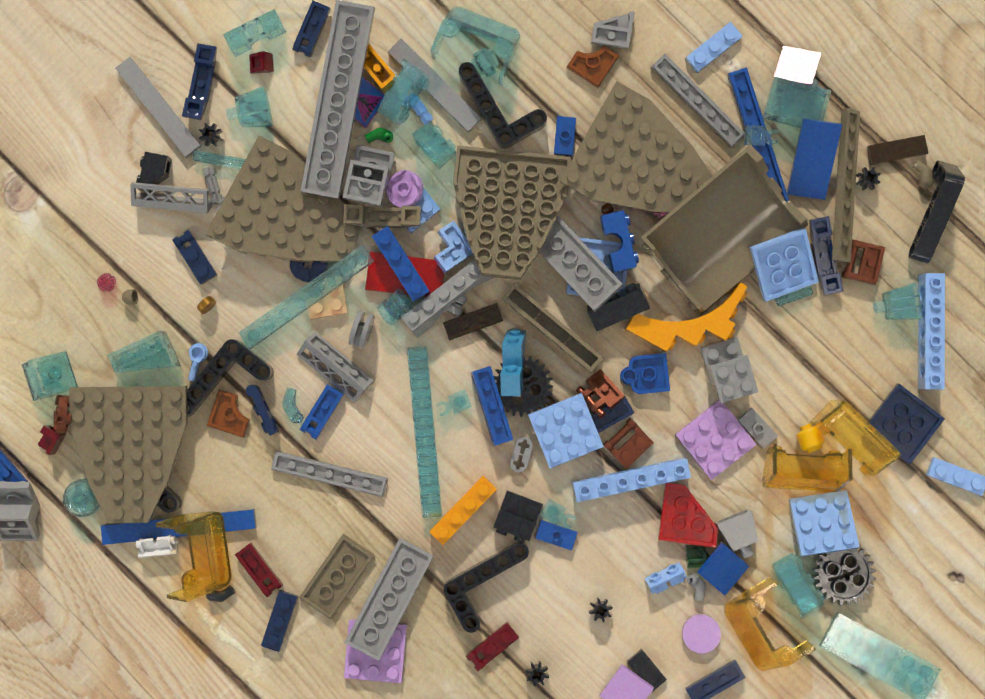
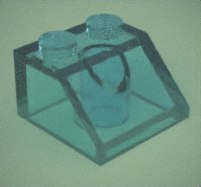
[412,123,456,169]
[22,351,78,401]

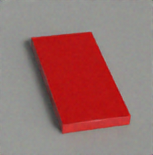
[365,252,444,297]

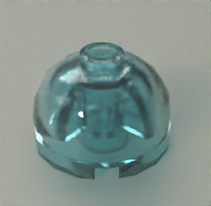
[63,478,100,517]

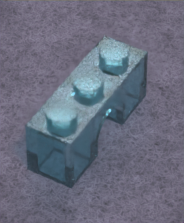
[223,9,286,57]

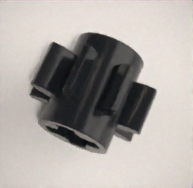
[199,123,223,147]
[856,167,881,190]
[589,597,613,622]
[525,661,549,686]

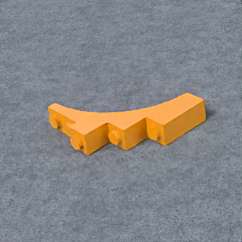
[625,283,747,352]

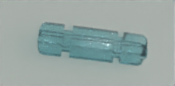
[775,286,813,306]

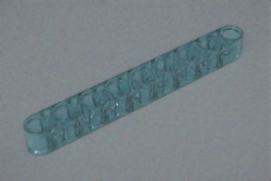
[407,346,442,518]

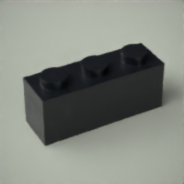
[587,283,650,331]

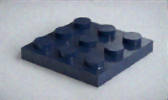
[862,383,945,464]

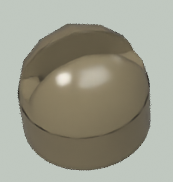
[122,289,138,305]

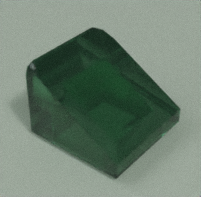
[685,545,707,569]

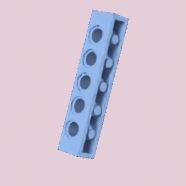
[918,273,945,390]
[572,458,691,502]

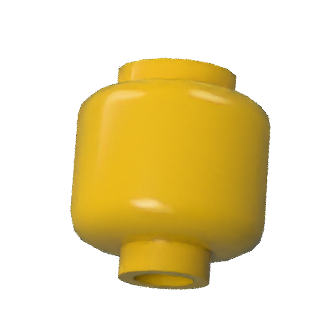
[796,423,825,453]

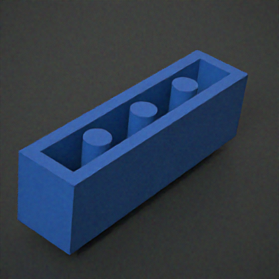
[372,226,430,303]

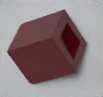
[38,425,66,455]

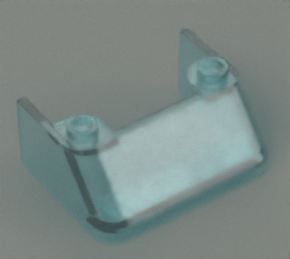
[430,7,520,86]

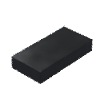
[627,649,667,692]

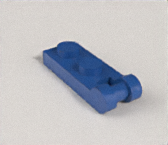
[300,384,344,440]

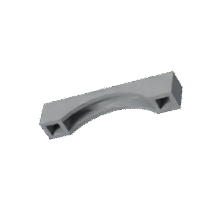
[401,259,494,338]

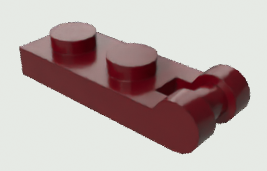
[235,542,283,597]
[465,622,519,672]

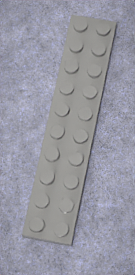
[301,0,375,199]

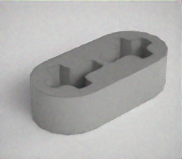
[510,436,533,472]

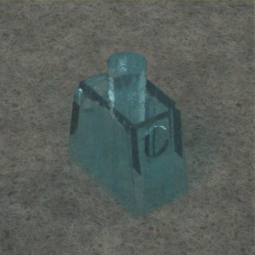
[226,87,273,127]
[873,283,923,320]

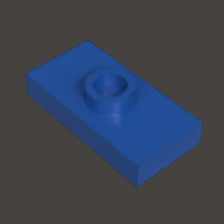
[554,116,576,156]
[535,520,578,551]

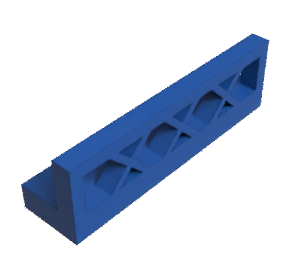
[470,366,513,446]

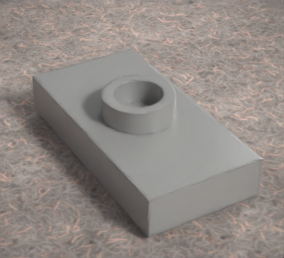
[738,408,778,449]

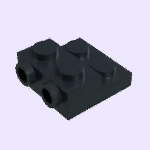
[493,490,543,543]

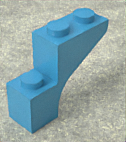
[500,328,526,396]

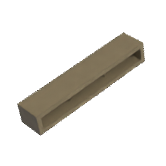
[502,283,604,373]

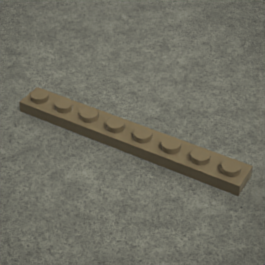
[832,108,860,263]

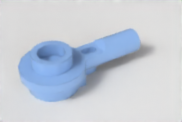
[188,343,208,381]

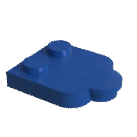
[620,353,670,394]

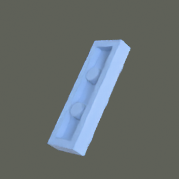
[685,22,743,73]
[926,457,985,496]

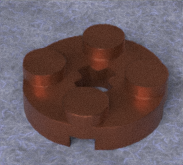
[53,395,71,433]

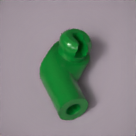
[364,127,393,143]

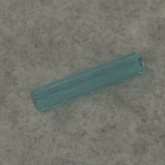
[192,150,246,169]

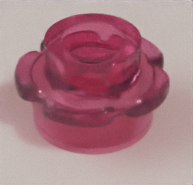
[97,273,116,292]

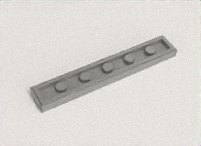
[388,39,482,133]
[651,54,745,148]
[115,57,201,158]
[271,451,388,497]

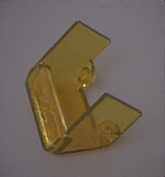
[810,400,901,477]
[762,443,853,492]
[156,511,232,602]
[724,577,816,671]

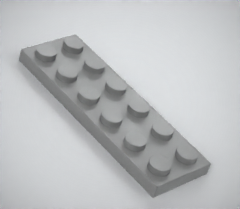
[539,216,624,312]
[344,538,434,661]

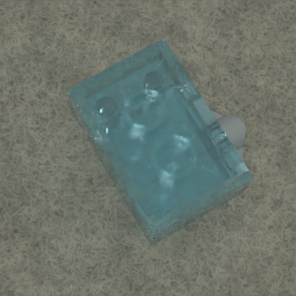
[763,76,831,128]

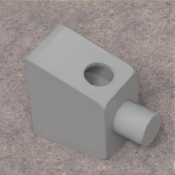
[714,509,758,558]

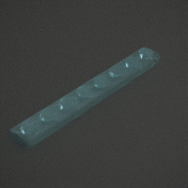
[239,245,375,349]

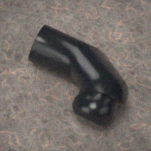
[205,585,235,602]

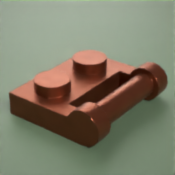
[841,240,885,285]
[603,418,654,469]

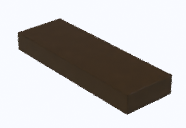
[867,135,928,165]
[443,303,503,341]

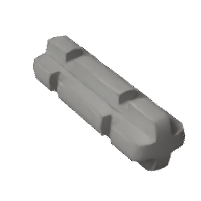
[203,167,223,204]

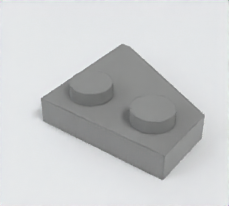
[591,12,635,50]

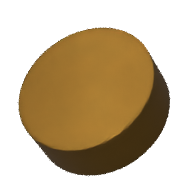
[197,296,216,314]

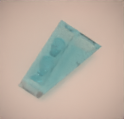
[377,59,430,125]
[107,331,181,373]
[772,552,825,620]

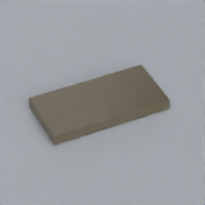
[299,533,375,620]

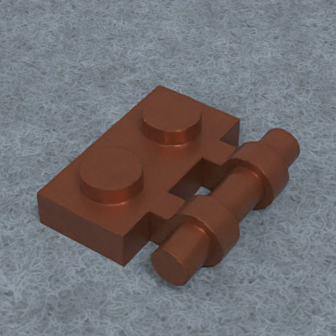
[576,369,625,418]

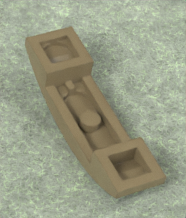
[343,204,421,228]

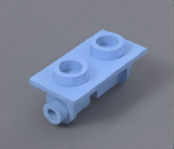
[645,562,687,594]

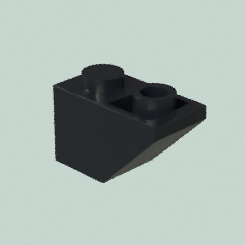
[136,152,172,192]

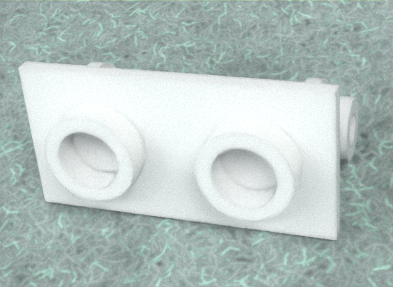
[136,535,178,558]

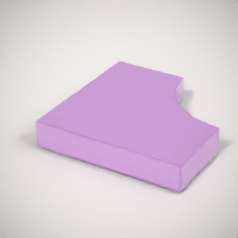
[600,664,654,699]

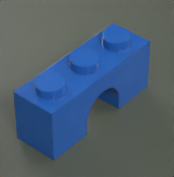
[600,210,639,274]

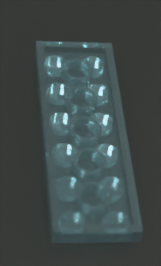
[819,612,941,699]

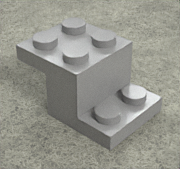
[343,145,395,206]
[700,337,758,403]
[0,481,40,541]

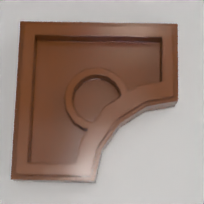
[566,45,619,88]
[207,389,250,438]

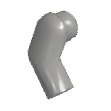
[687,573,706,601]

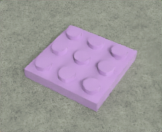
[675,400,757,480]
[344,619,407,683]

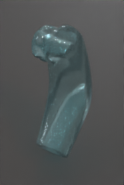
[282,387,304,424]

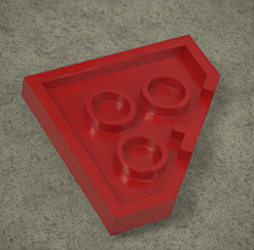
[658,483,719,548]

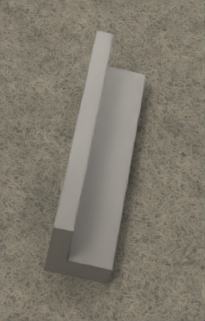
[130,182,212,213]
[297,331,374,403]

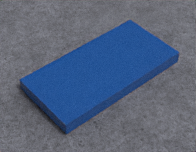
[787,118,842,200]

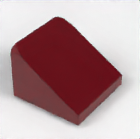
[249,51,274,74]

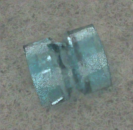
[377,289,414,325]

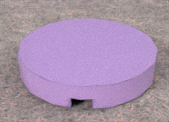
[387,170,423,208]
[682,614,721,654]

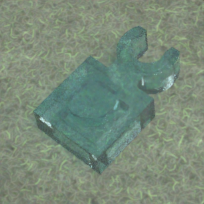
[744,125,778,146]
[436,389,472,416]
[540,498,576,529]

